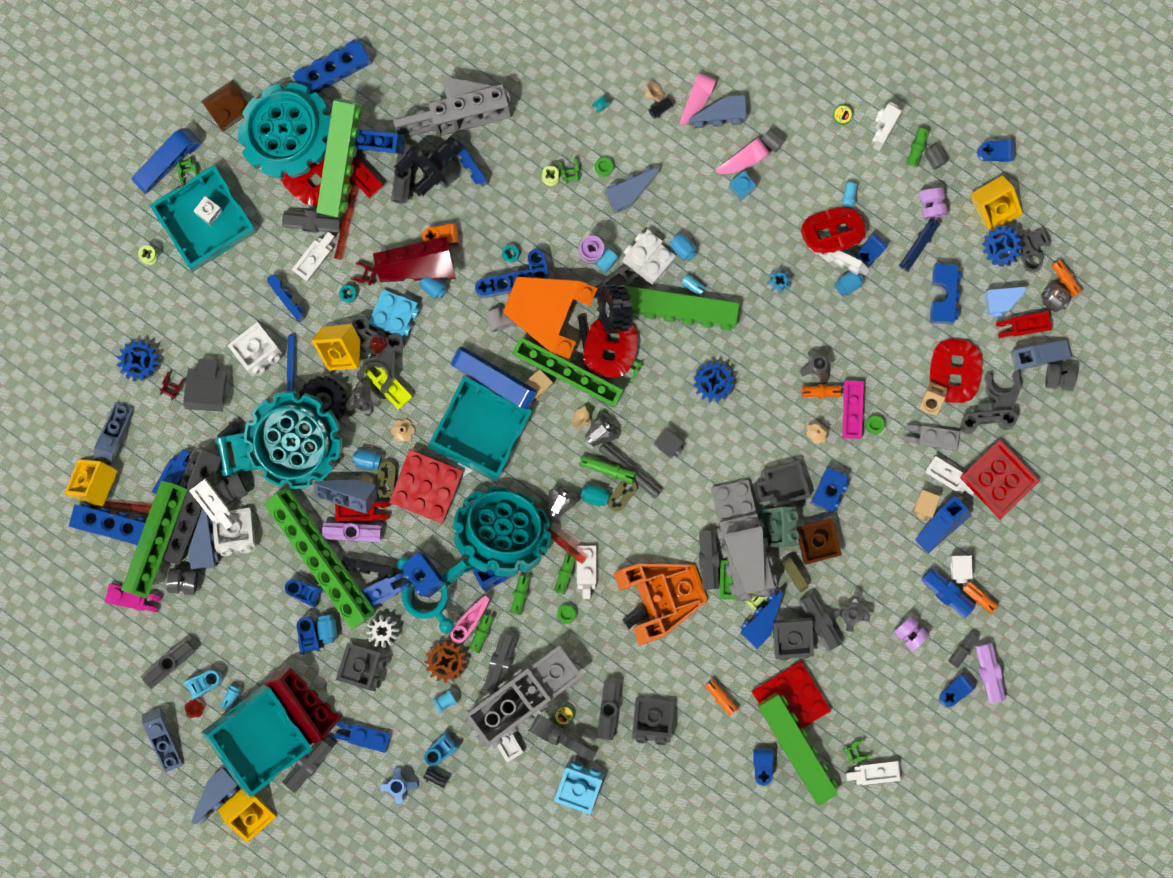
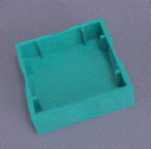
[149,165,257,272]
[428,376,532,482]
[201,685,313,797]

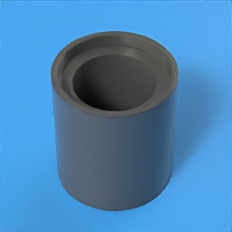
[761,128,786,153]
[924,145,948,170]

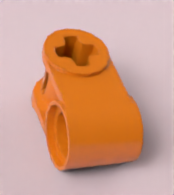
[422,224,460,246]

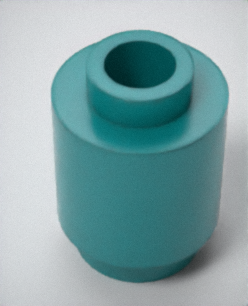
[580,483,610,507]

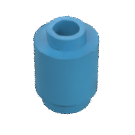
[669,233,697,261]
[834,271,864,296]
[418,278,447,300]
[352,448,381,471]
[317,615,338,644]

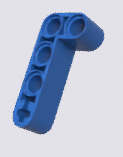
[131,128,202,194]
[475,249,549,298]

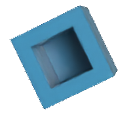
[728,171,756,202]

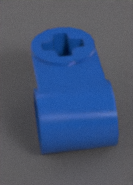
[977,140,1015,162]
[855,233,889,267]
[285,579,323,608]
[296,617,321,655]
[939,672,976,707]
[753,748,773,786]

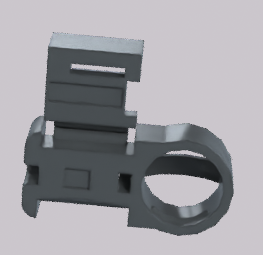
[1013,229,1050,273]

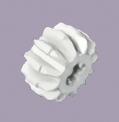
[366,615,399,648]

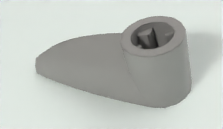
[485,308,517,332]

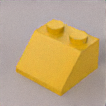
[970,175,1023,231]
[311,324,360,371]
[64,459,117,506]
[217,790,276,843]

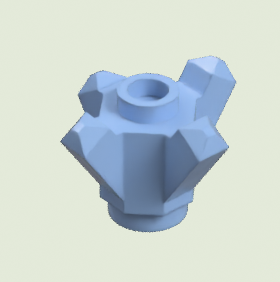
[380,768,418,804]

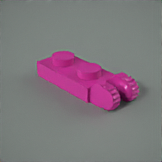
[105,584,161,613]

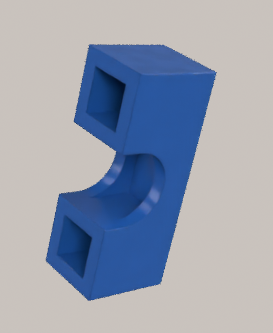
[930,264,961,325]

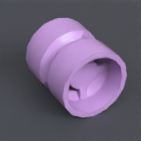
[919,188,948,220]
[578,236,604,264]
[894,615,930,652]

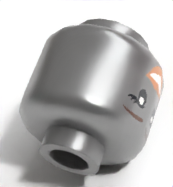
[1041,284,1070,312]

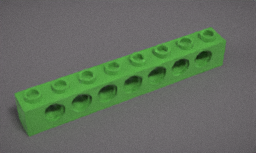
[264,487,376,630]

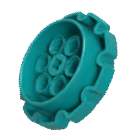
[238,83,331,179]
[244,391,342,489]
[452,487,551,576]

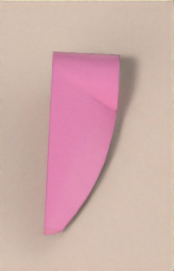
[679,73,716,125]
[716,138,770,174]
[450,596,489,644]

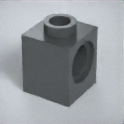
[653,428,684,459]

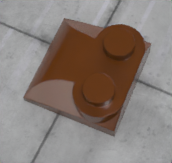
[201,80,248,132]
[797,518,842,565]

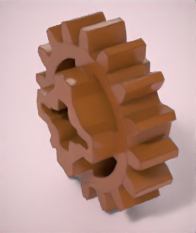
[424,641,467,683]

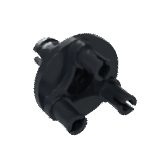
[394,136,462,197]

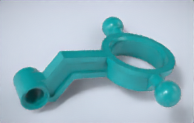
[397,557,476,634]

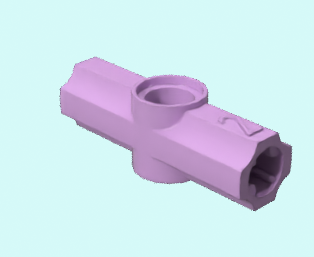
[322,522,381,542]
[975,643,1006,704]

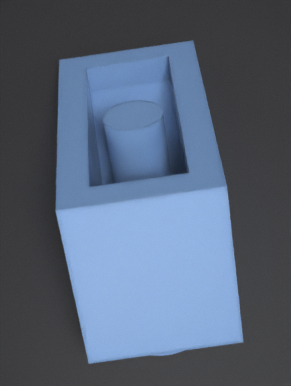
[985,287,1026,318]

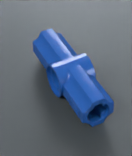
[921,568,976,619]

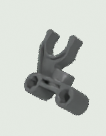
[352,316,403,393]
[960,371,1022,434]
[528,714,596,762]

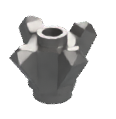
[799,349,835,384]
[345,381,382,416]
[585,413,620,447]
[547,487,580,518]
[833,596,871,632]

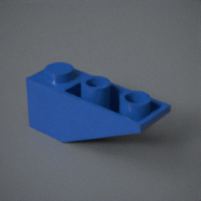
[915,496,971,554]
[740,591,783,649]

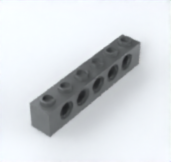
[162,447,221,565]

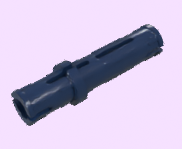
[898,218,940,272]

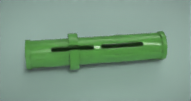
[579,455,637,484]

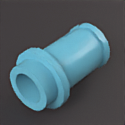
[841,182,858,207]
[681,274,706,297]
[220,685,241,710]

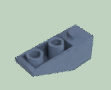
[689,95,747,128]
[605,167,659,214]
[1011,340,1071,371]
[94,402,133,465]
[314,480,377,514]
[188,509,219,570]
[142,708,183,772]
[191,767,239,824]

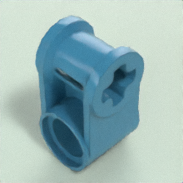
[424,732,460,766]

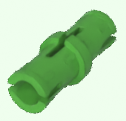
[906,127,930,167]
[553,554,577,595]
[509,575,531,615]
[468,614,494,654]

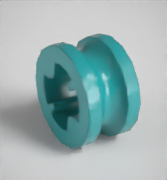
[592,95,611,113]
[502,245,519,263]
[339,285,357,303]

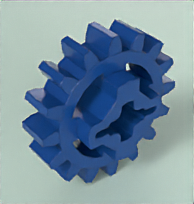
[982,225,1024,267]
[117,340,159,382]
[693,361,735,403]

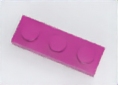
[842,381,864,439]

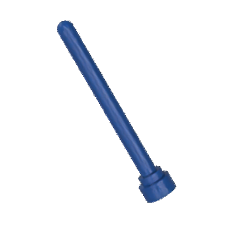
[284,334,295,426]

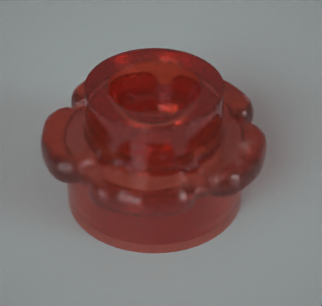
[369,336,387,354]
[185,699,204,718]

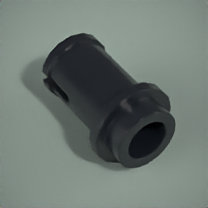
[648,97,673,119]
[217,420,242,437]
[622,606,647,629]
[423,768,449,789]

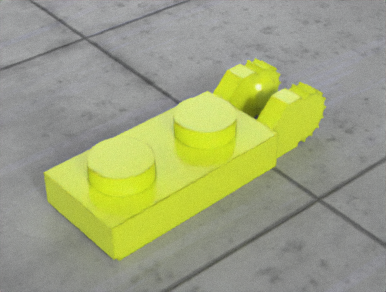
[365,367,413,410]

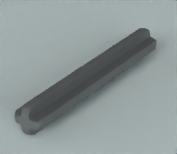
[599,442,662,498]

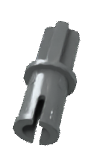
[948,632,979,668]

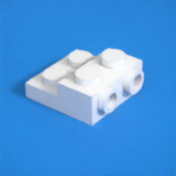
[872,102,901,151]
[622,230,676,285]
[227,322,283,377]
[213,508,256,556]

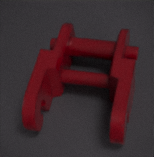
[350,262,377,286]
[159,371,186,400]

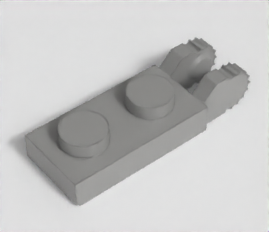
[904,425,960,451]

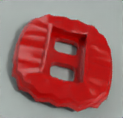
[280,145,325,206]
[801,207,867,254]
[584,319,638,378]
[930,339,982,403]

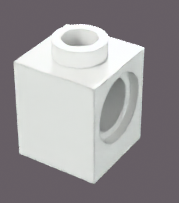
[194,196,223,226]
[950,556,973,584]

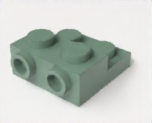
[761,507,799,548]

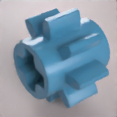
[767,269,792,294]

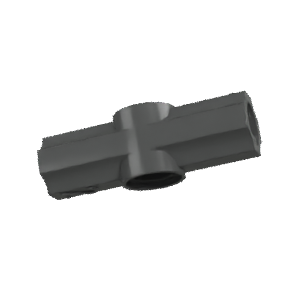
[391,144,413,204]
[282,210,341,233]
[699,531,719,590]
[799,594,843,652]
[483,633,517,692]
[140,639,196,689]
[597,680,621,740]
[282,739,333,793]

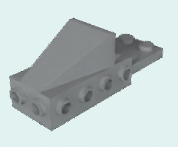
[393,77,512,138]
[711,480,777,601]
[465,645,583,748]

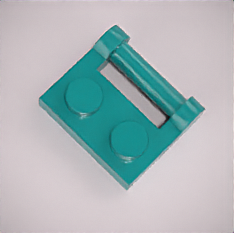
[215,432,255,476]

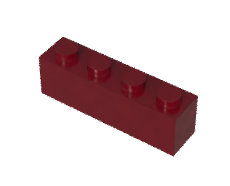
[373,236,456,282]
[265,667,342,744]

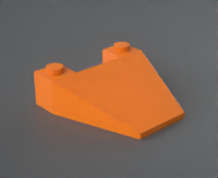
[503,277,597,359]
[613,564,708,646]

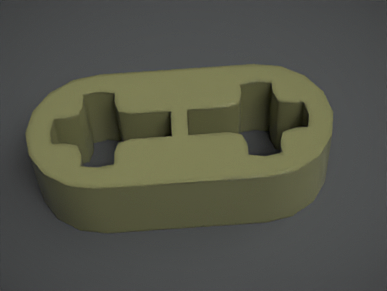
[376,461,396,498]
[608,481,637,512]
[781,557,808,593]

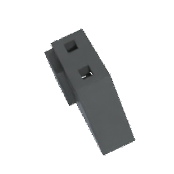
[183,359,228,412]
[754,460,811,508]

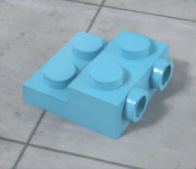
[369,289,420,340]
[554,761,604,814]

